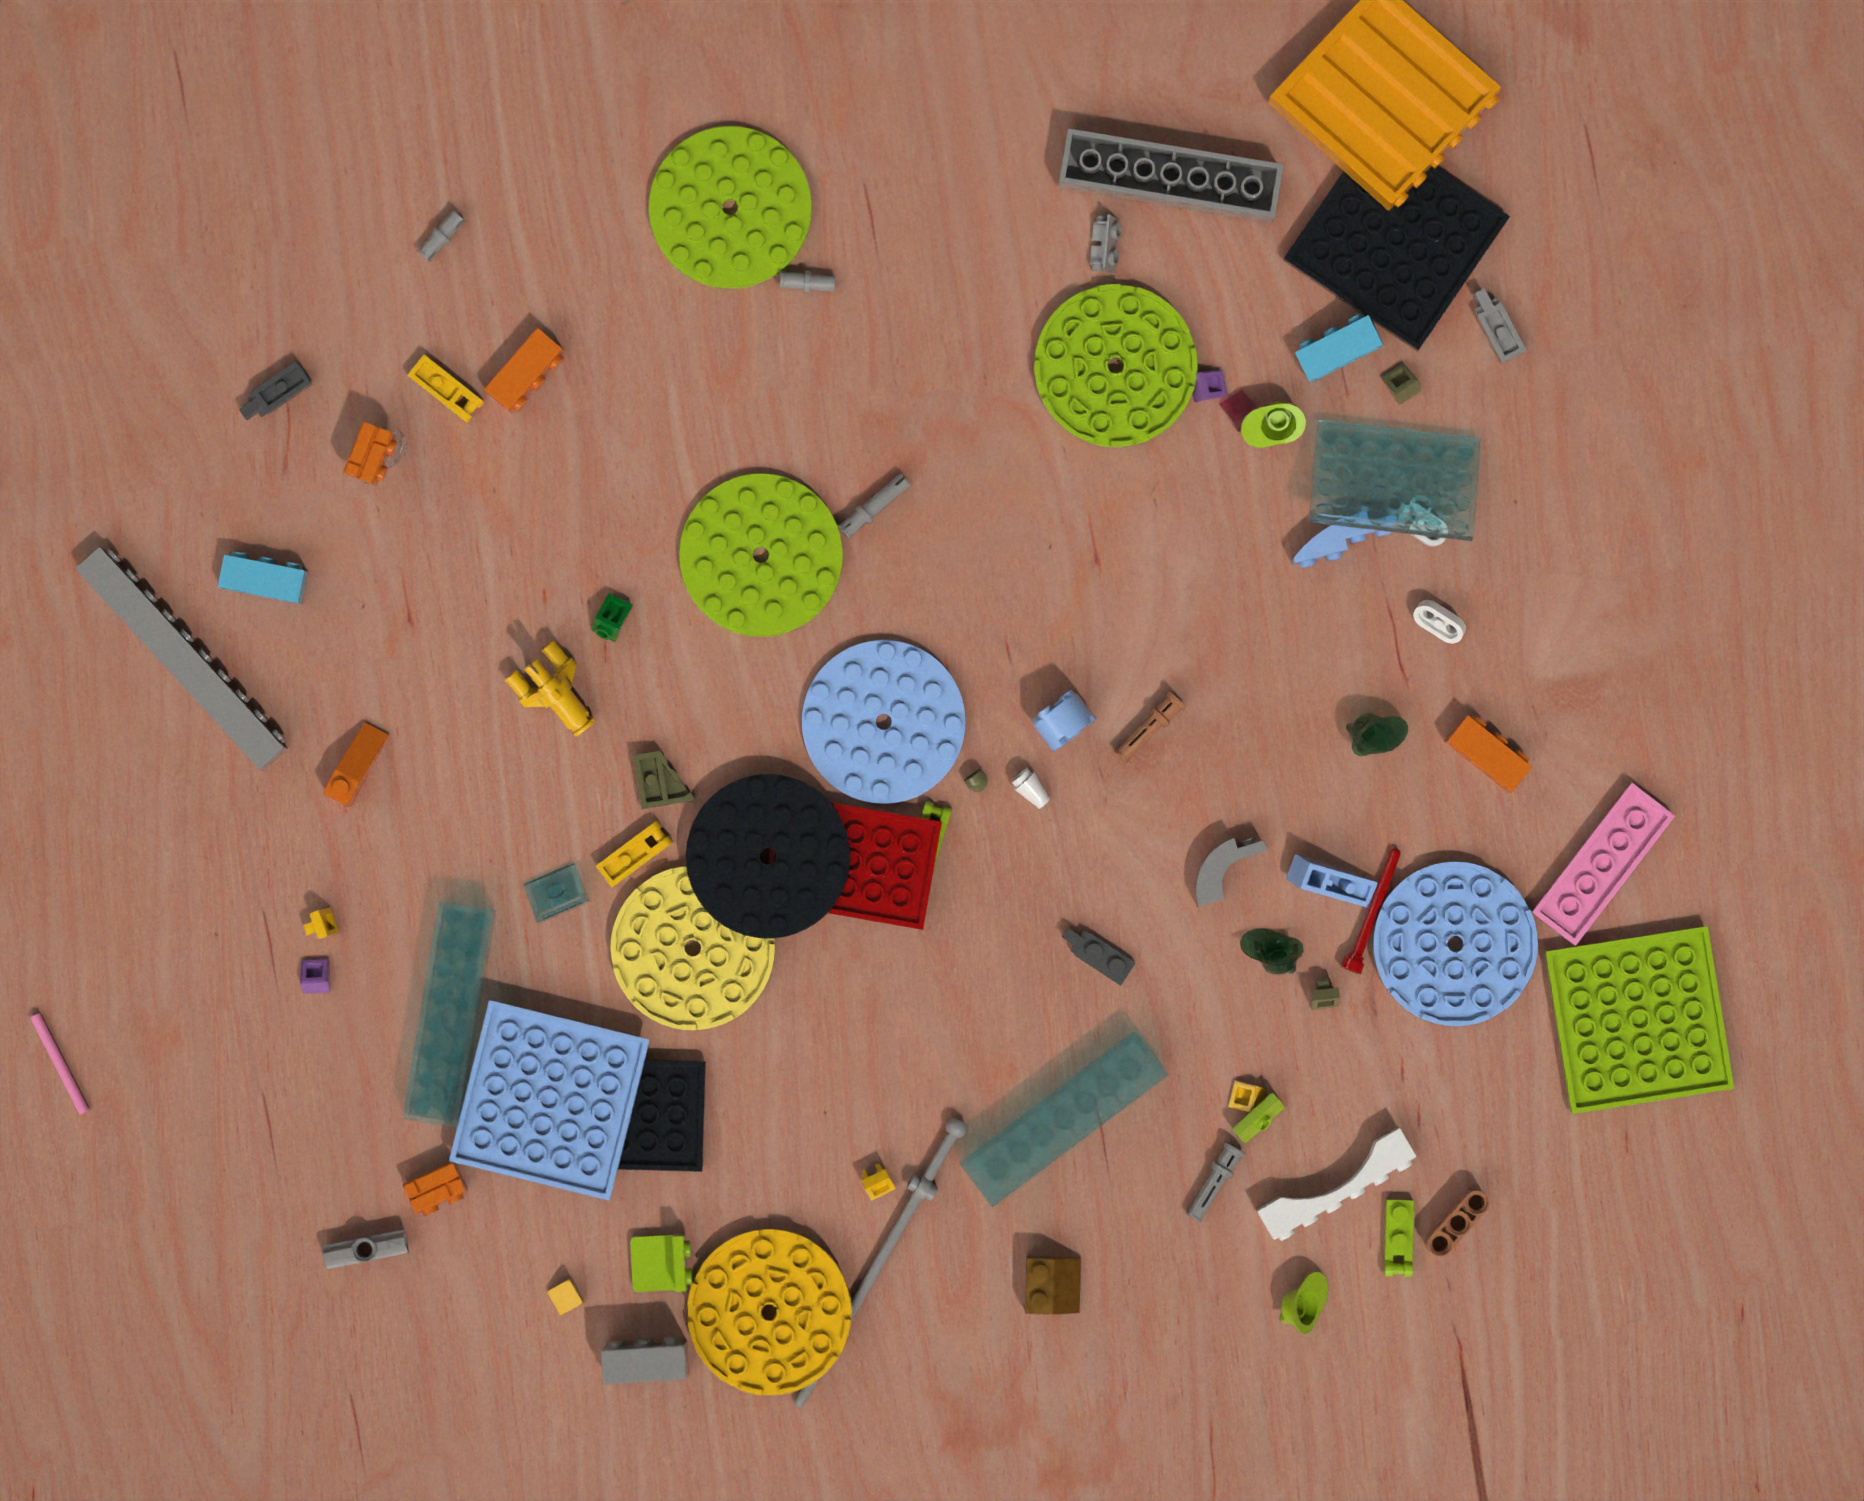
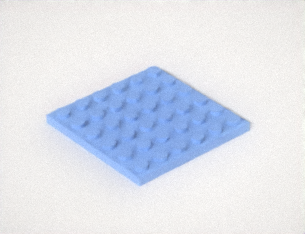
[449,1000,650,1201]

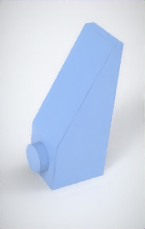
[1286,854,1378,908]

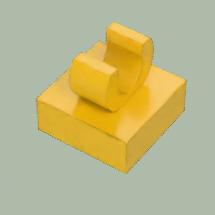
[303,907,340,940]
[861,1163,896,1201]

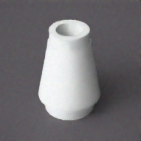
[1011,768,1051,809]

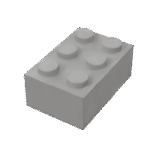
[601,1337,689,1384]

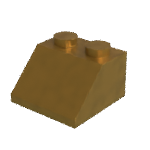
[1025,1256,1081,1315]

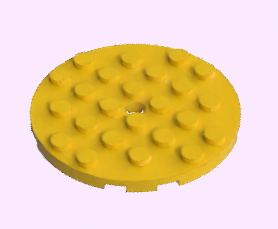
[687,1229,852,1395]

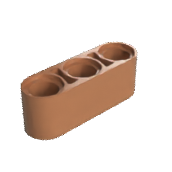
[1425,1189,1489,1257]

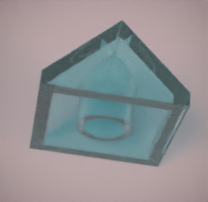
[524,863,591,923]

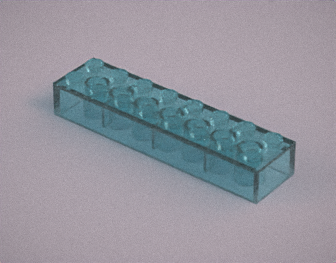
[402,901,496,1128]
[959,1030,1168,1208]

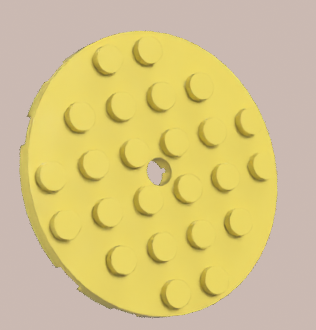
[610,866,775,1030]

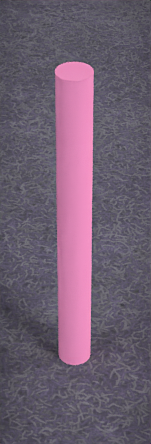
[30,1013,89,1115]

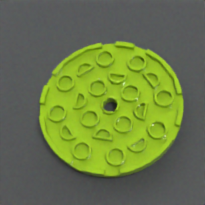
[649,126,812,290]
[1034,284,1198,448]
[679,473,843,637]

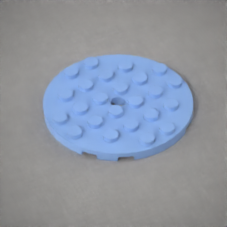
[802,640,966,804]
[1372,862,1538,1026]

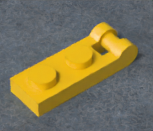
[407,355,484,423]
[596,821,674,888]

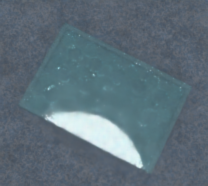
[1309,419,1481,541]

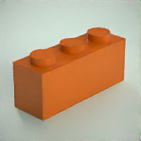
[484,328,565,414]
[1445,715,1532,793]

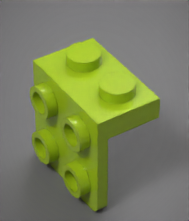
[630,1234,692,1292]

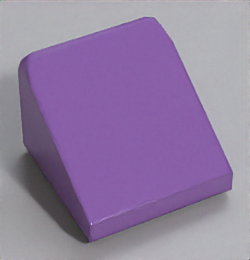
[1193,370,1227,402]
[300,959,330,993]

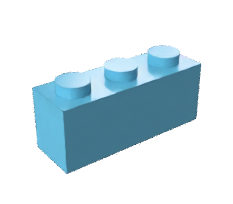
[1295,313,1385,382]
[218,551,308,605]

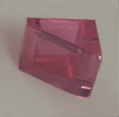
[1220,390,1257,432]

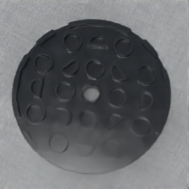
[686,774,851,939]

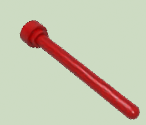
[1341,848,1401,975]

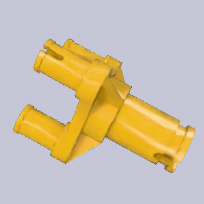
[504,640,595,737]

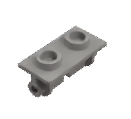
[1089,215,1122,274]

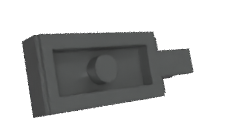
[239,361,313,420]
[1062,928,1135,986]

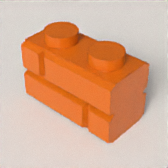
[343,421,398,486]
[402,1162,468,1216]

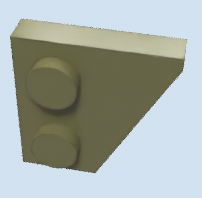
[632,751,694,810]

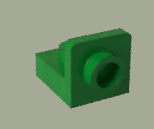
[591,593,633,642]

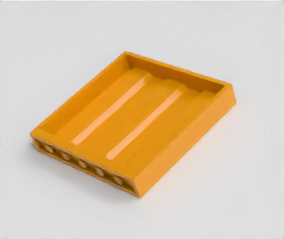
[1268,0,1501,211]

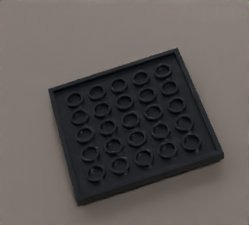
[1283,166,1510,352]

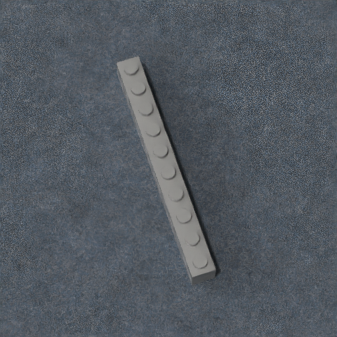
[76,547,288,771]

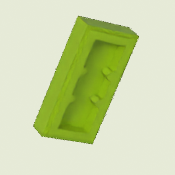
[1232,1093,1285,1144]

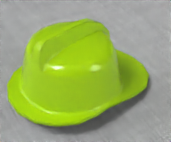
[1241,401,1306,448]
[1279,1272,1329,1334]

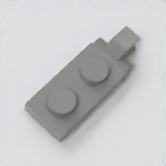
[1473,288,1527,364]

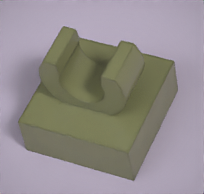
[1310,977,1340,1010]

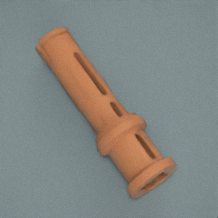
[1114,691,1186,763]

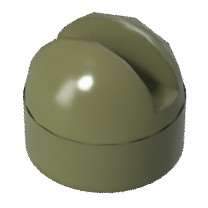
[964,769,988,792]

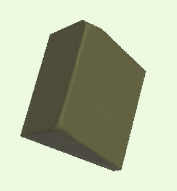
[1381,362,1421,405]

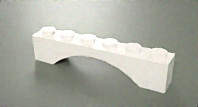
[1256,1127,1416,1241]

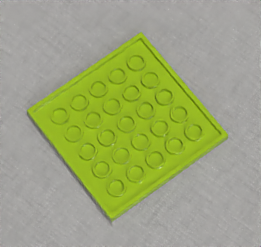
[1544,926,1735,1114]

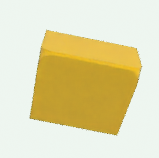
[1228,1080,1267,1113]
[547,1278,584,1315]

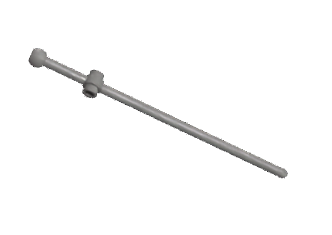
[794,1117,967,1407]

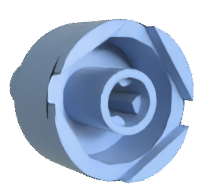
[1032,689,1096,752]

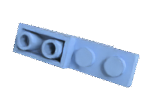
[1292,511,1398,568]

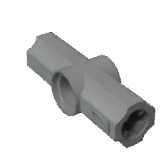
[322,1229,409,1269]

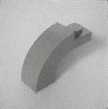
[1195,837,1267,907]

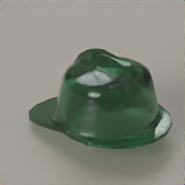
[1346,713,1408,756]
[1240,929,1304,975]

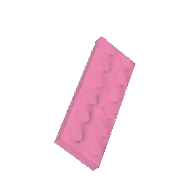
[1531,783,1675,946]

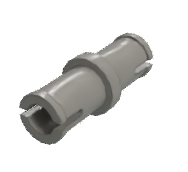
[417,210,466,262]
[780,270,835,293]

